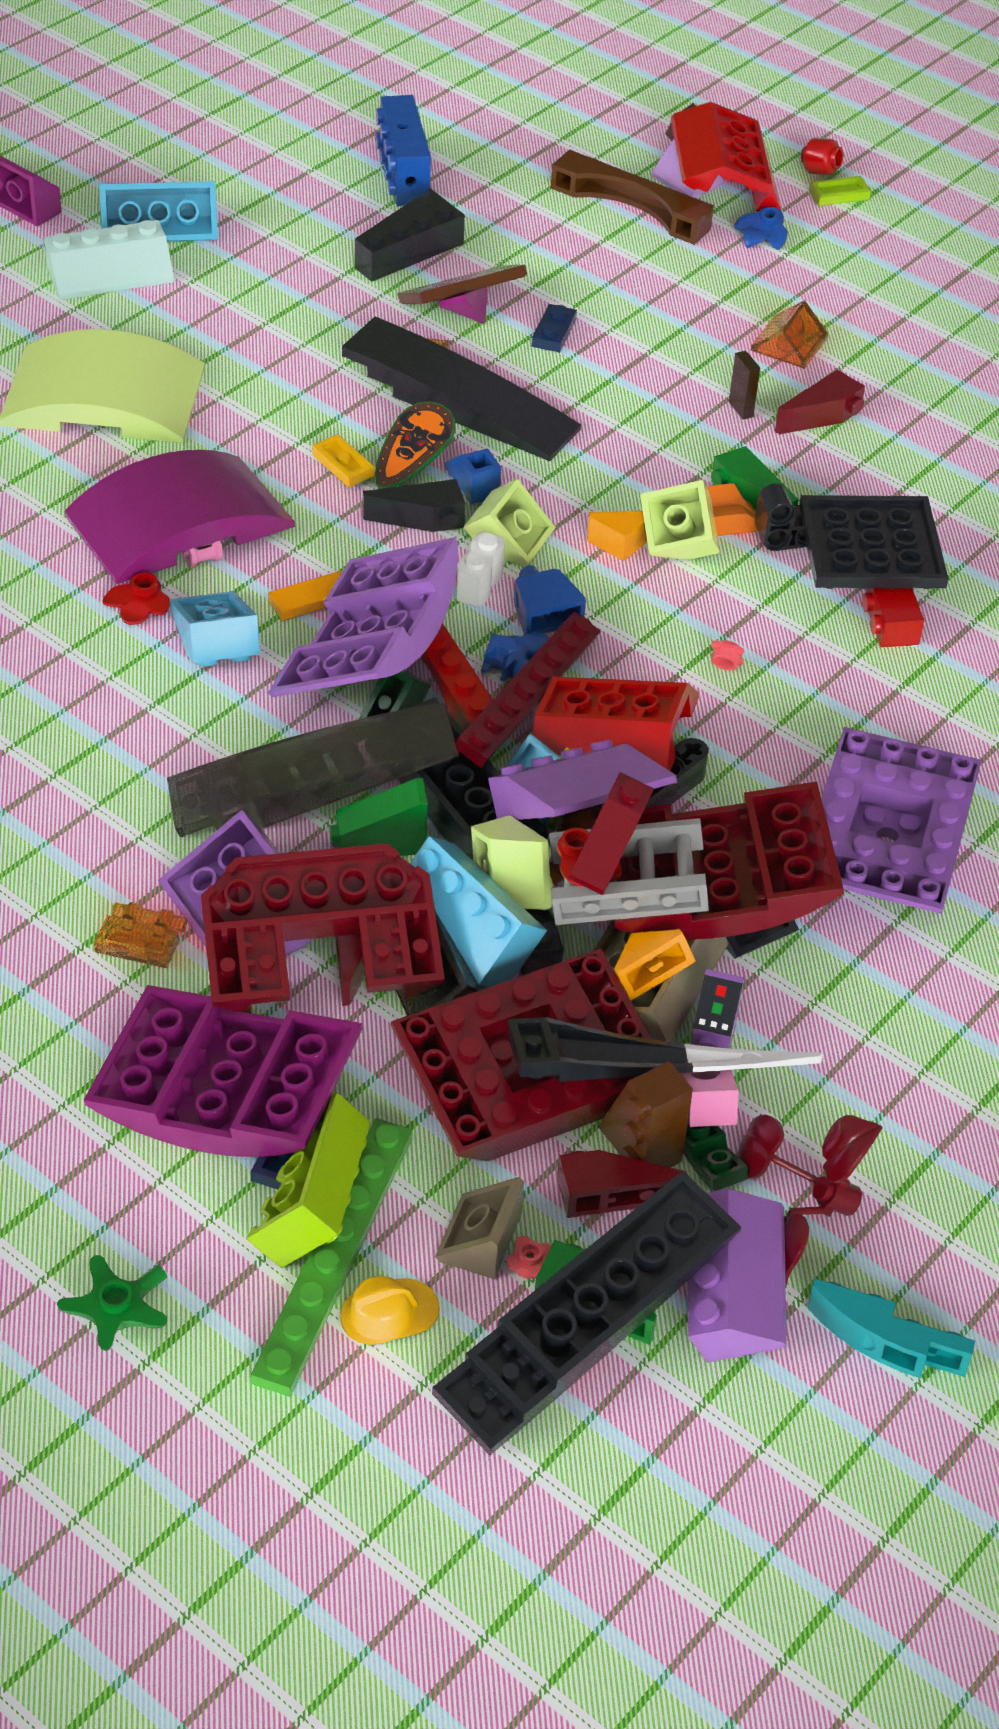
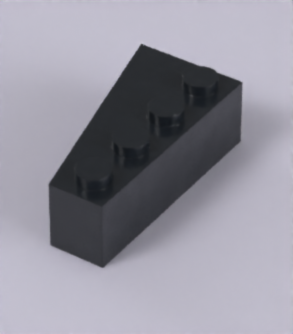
[355,188,465,282]

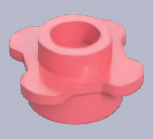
[711,640,744,670]
[506,1236,551,1279]

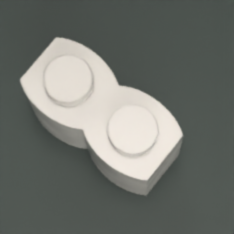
[456,532,505,607]

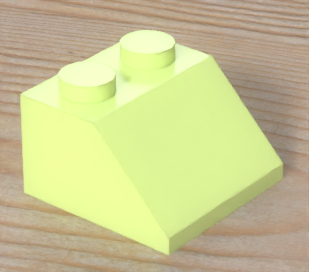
[463,478,556,566]
[640,480,720,560]

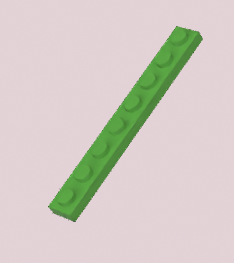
[251,1118,413,1397]

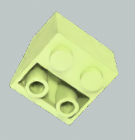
[471,815,554,910]

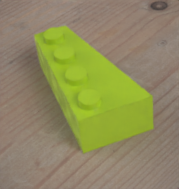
[246,1092,371,1269]

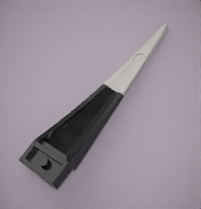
[507,1017,822,1082]

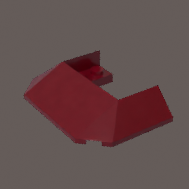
[201,844,445,1013]

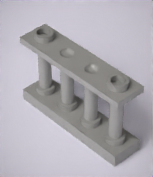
[549,818,709,925]

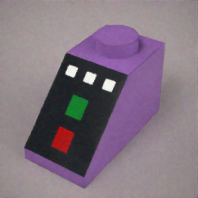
[690,969,744,1048]

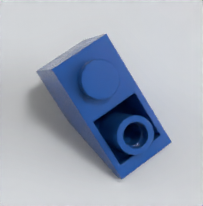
[445,448,501,504]

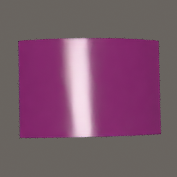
[64,450,295,584]
[84,985,363,1157]

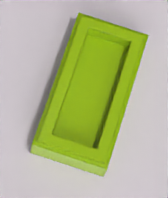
[809,176,871,206]

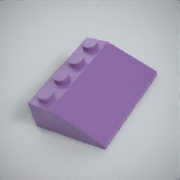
[488,739,677,820]
[158,810,313,955]

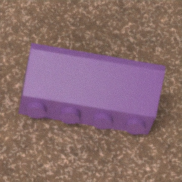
[688,1188,787,1363]

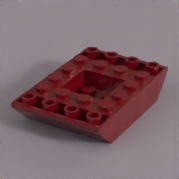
[391,948,652,1161]

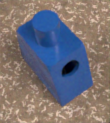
[514,565,586,634]

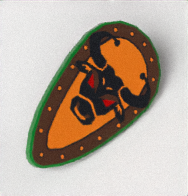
[375,402,456,489]

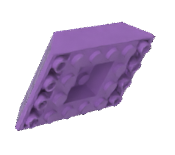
[821,727,982,914]

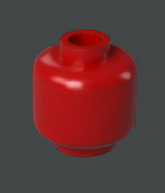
[801,138,844,175]

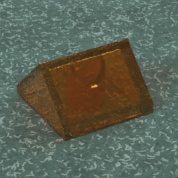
[750,300,828,369]

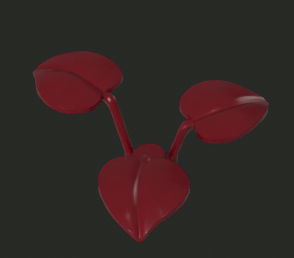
[737,1115,883,1288]

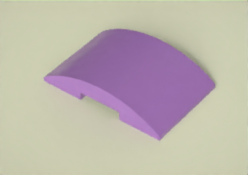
[268,537,458,698]

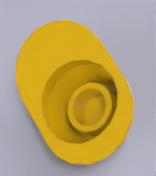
[340,1276,440,1345]

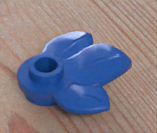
[734,207,788,250]

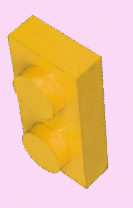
[312,434,375,488]

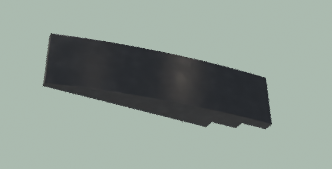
[342,316,581,462]
[432,1171,742,1456]

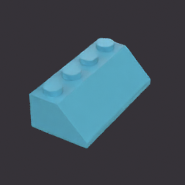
[99,181,218,242]

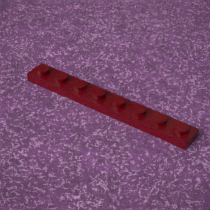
[453,611,601,768]

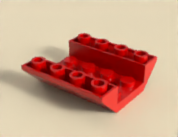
[671,101,782,212]
[532,676,699,771]

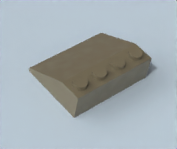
[593,920,728,1042]

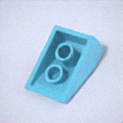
[170,591,260,666]

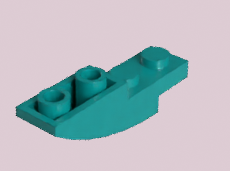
[807,1279,976,1378]

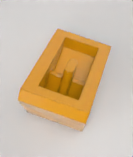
[587,511,647,561]
[614,929,696,1001]

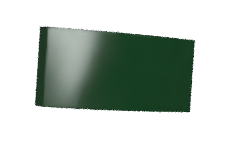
[683,1123,748,1191]

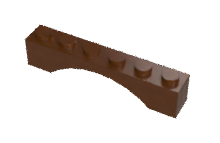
[551,150,714,245]

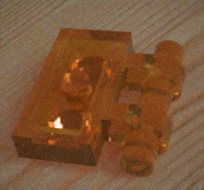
[94,902,188,968]

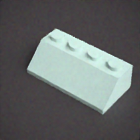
[44,220,174,300]

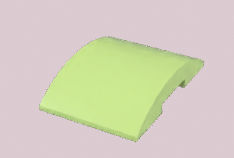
[0,329,205,443]

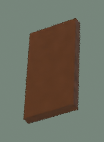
[397,265,527,304]

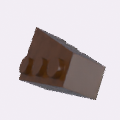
[598,1061,693,1167]

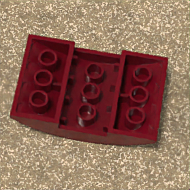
[597,781,844,940]

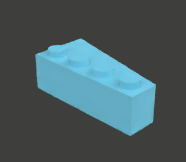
[410,836,547,987]

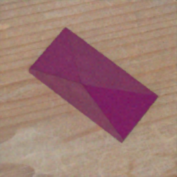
[439,287,488,324]

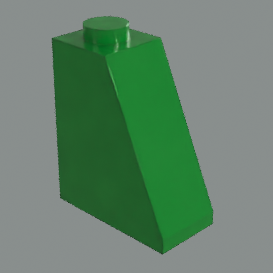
[329,778,428,856]

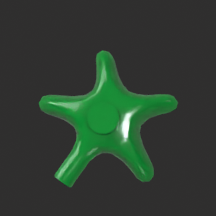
[57,1255,167,1351]

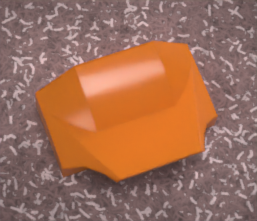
[707,483,758,536]

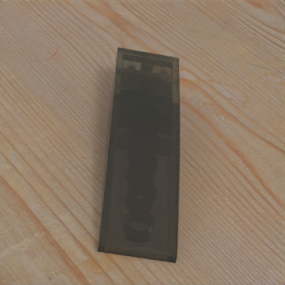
[167,701,459,838]

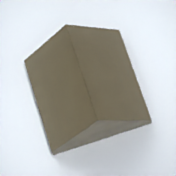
[435,1177,524,1279]

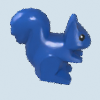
[480,631,550,681]

